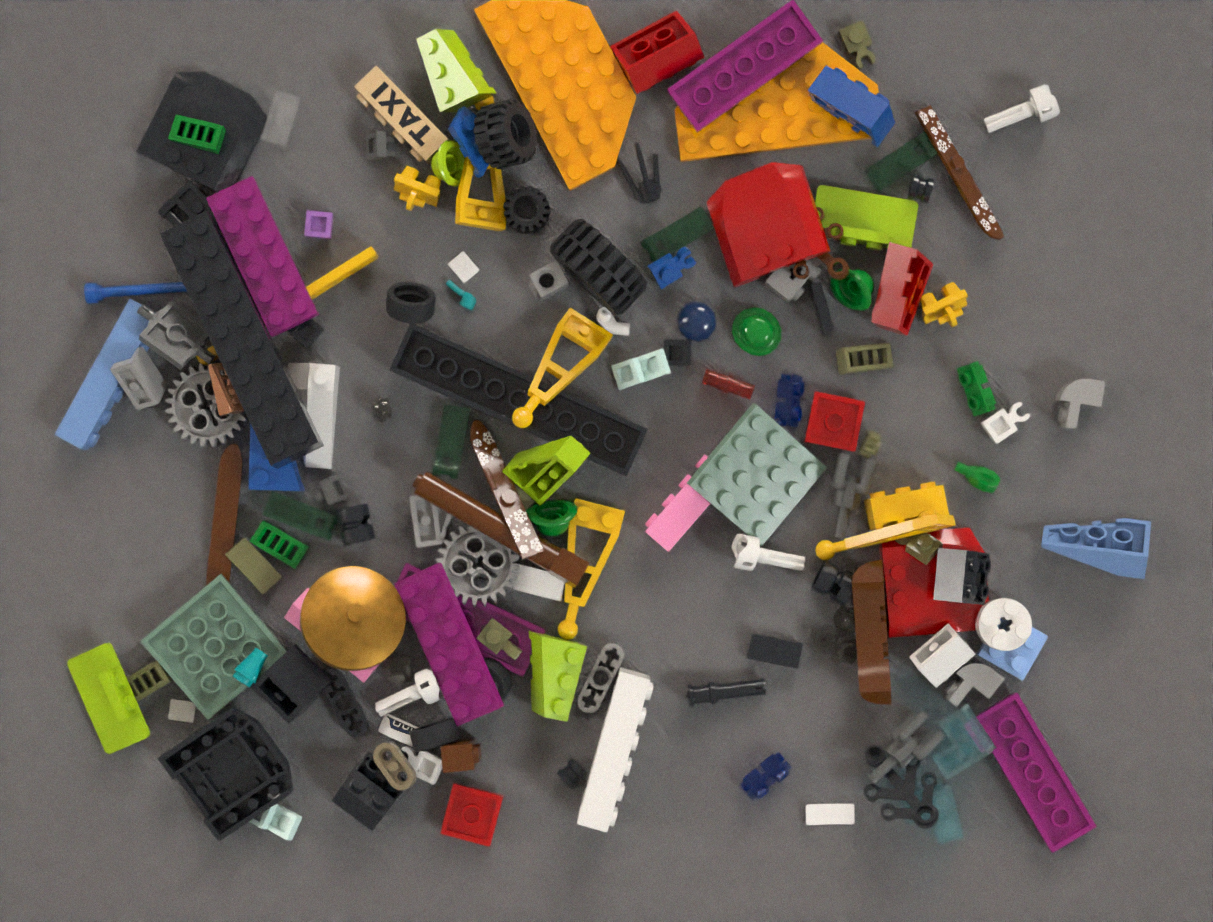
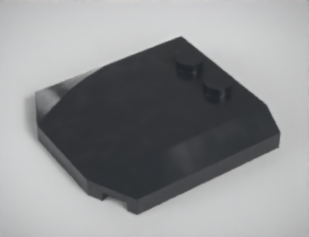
[136,72,269,193]
[158,707,294,842]

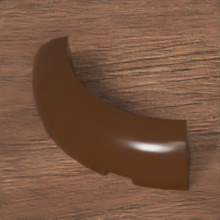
[852,560,892,705]

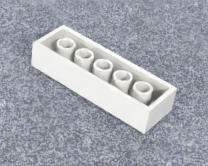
[577,667,654,832]

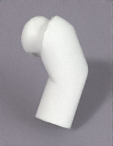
[596,307,630,336]

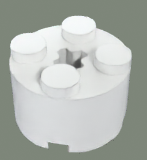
[975,598,1032,651]

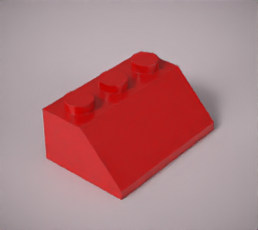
[610,11,705,94]

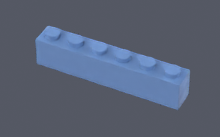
[54,299,156,450]

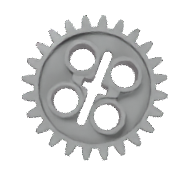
[165,363,248,447]
[436,526,520,607]

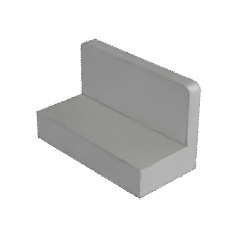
[110,347,168,410]

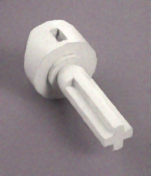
[984,85,1060,133]
[731,534,805,571]
[375,668,444,717]

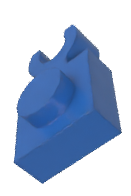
[648,247,696,289]

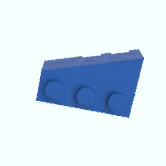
[808,65,895,148]
[248,423,305,491]

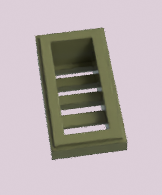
[836,342,894,375]
[127,660,173,702]

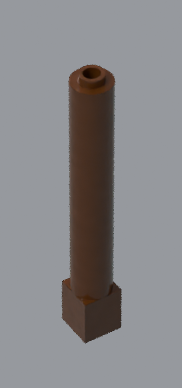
[412,472,589,588]

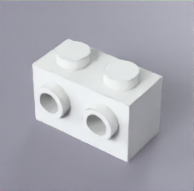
[909,623,975,688]

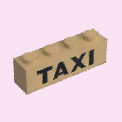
[354,65,448,165]

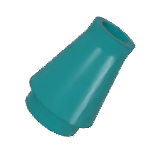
[232,647,268,688]

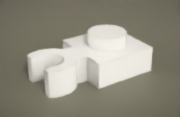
[981,402,1030,444]
[401,746,442,785]

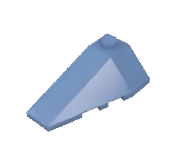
[1041,518,1151,579]

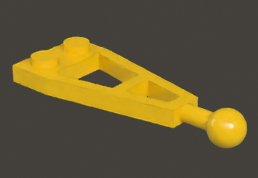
[455,96,506,232]
[512,308,613,428]
[558,498,625,640]
[815,510,956,560]

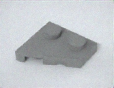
[409,496,452,548]

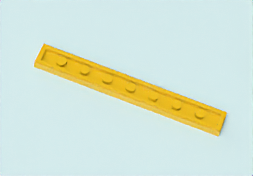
[196,246,379,365]

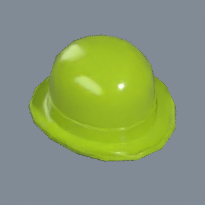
[431,140,473,187]

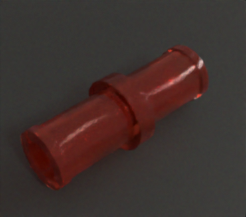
[701,368,755,400]

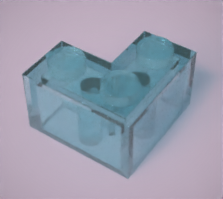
[932,704,996,780]
[897,783,964,844]

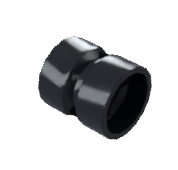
[335,503,376,546]
[811,560,854,606]

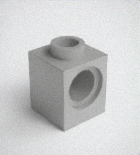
[528,260,569,300]

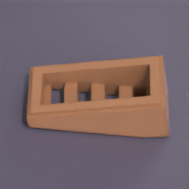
[208,363,244,416]

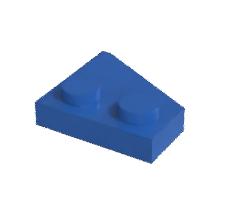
[448,106,489,178]

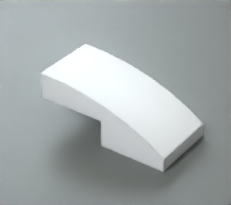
[509,563,565,601]

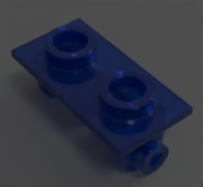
[774,374,805,428]
[740,752,792,800]

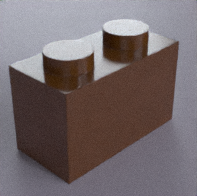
[440,737,482,773]

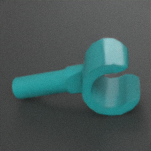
[446,280,476,310]

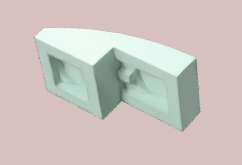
[611,349,671,390]
[249,804,302,841]

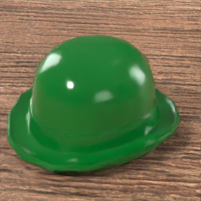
[830,269,874,311]
[732,307,782,356]
[526,500,577,536]

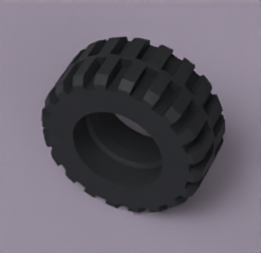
[550,219,647,315]

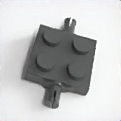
[137,300,216,370]

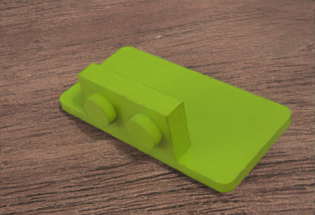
[815,185,918,250]
[67,643,150,754]

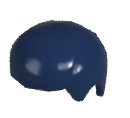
[677,301,716,342]

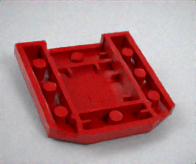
[706,162,831,287]
[879,527,989,638]

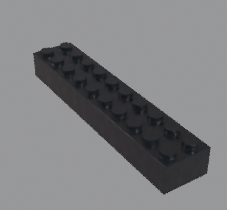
[160,211,324,469]
[389,323,648,477]

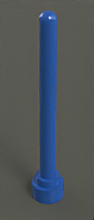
[84,282,187,304]

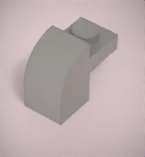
[1055,379,1106,430]
[945,661,1005,707]

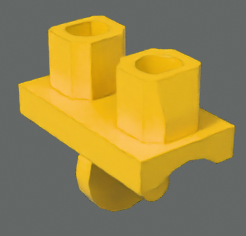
[394,166,441,211]
[920,282,968,328]

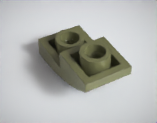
[225,537,281,594]

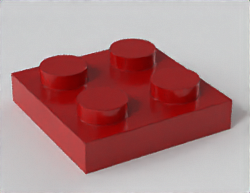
[804,391,865,452]
[440,782,504,847]

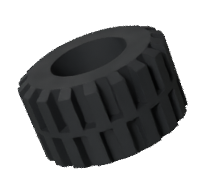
[474,99,537,169]

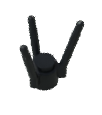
[617,142,662,204]

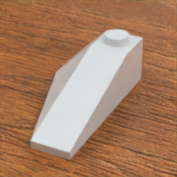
[287,363,340,469]

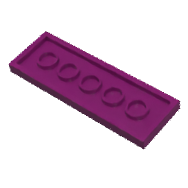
[667,0,823,133]
[206,176,319,337]
[394,562,504,726]
[395,563,546,677]
[971,692,1097,853]

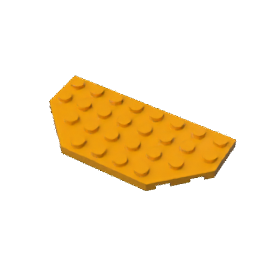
[474,0,636,191]
[674,43,879,162]

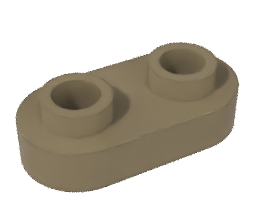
[373,742,416,790]

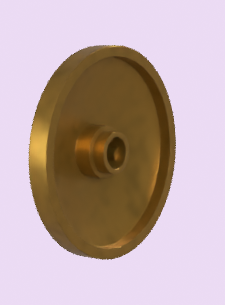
[300,566,406,671]

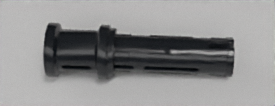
[687,678,766,707]

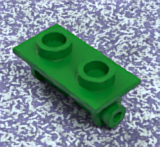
[957,361,996,416]

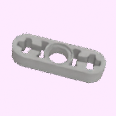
[578,643,624,713]

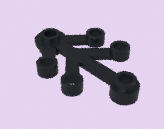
[864,744,939,829]

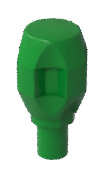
[954,461,1001,493]

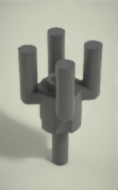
[831,453,876,538]
[868,710,946,785]

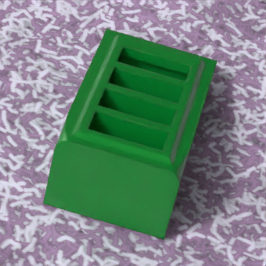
[168,115,226,154]
[250,520,309,569]

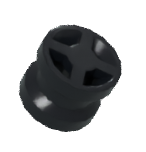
[907,174,934,204]
[556,757,589,790]

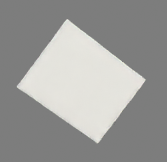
[448,251,479,283]
[168,699,196,723]

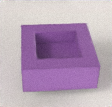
[304,210,334,239]

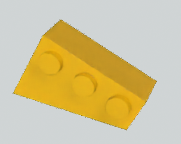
[864,481,949,530]

